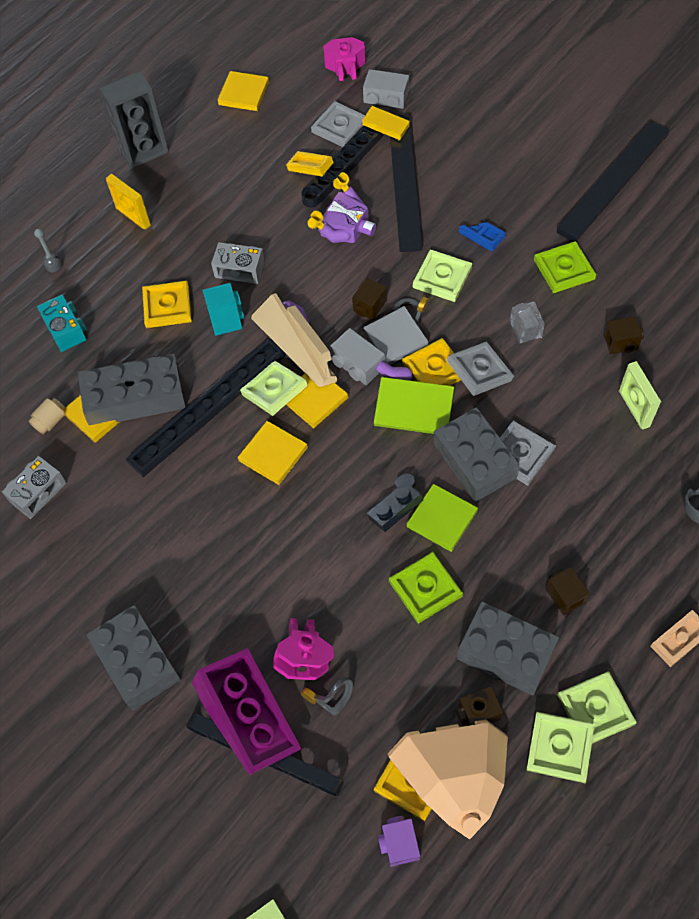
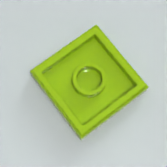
[534,241,596,293]
[407,484,478,552]
[389,552,463,624]

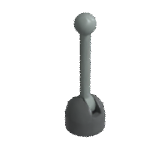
[34,229,63,272]

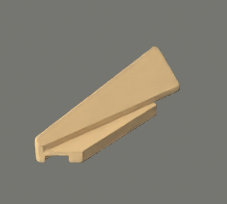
[251,293,337,387]

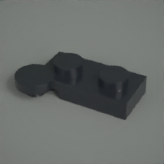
[367,474,423,532]

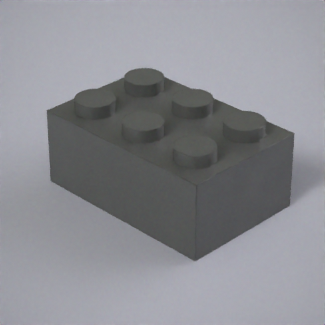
[434,407,520,502]
[457,602,559,696]
[86,605,180,711]

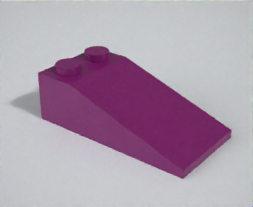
[192,648,301,775]

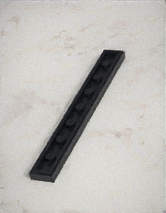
[390,114,422,252]
[556,121,669,242]
[126,338,286,478]

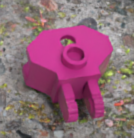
[323,37,365,81]
[273,618,334,680]

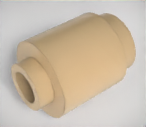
[28,398,65,435]

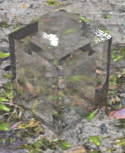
[510,301,545,343]

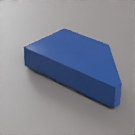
[459,222,506,252]

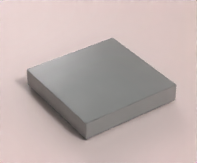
[311,101,365,147]
[364,306,428,365]
[447,341,514,396]
[500,420,556,486]

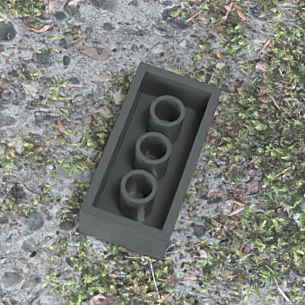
[99,71,168,169]
[78,354,186,425]

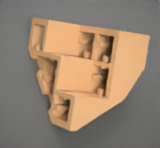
[388,720,508,839]

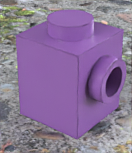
[378,816,420,867]

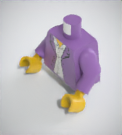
[308,172,376,243]

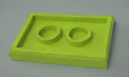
[374,377,454,434]

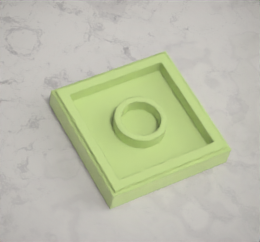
[413,249,472,302]
[240,361,308,416]
[619,361,661,430]
[557,671,637,744]
[527,712,595,784]

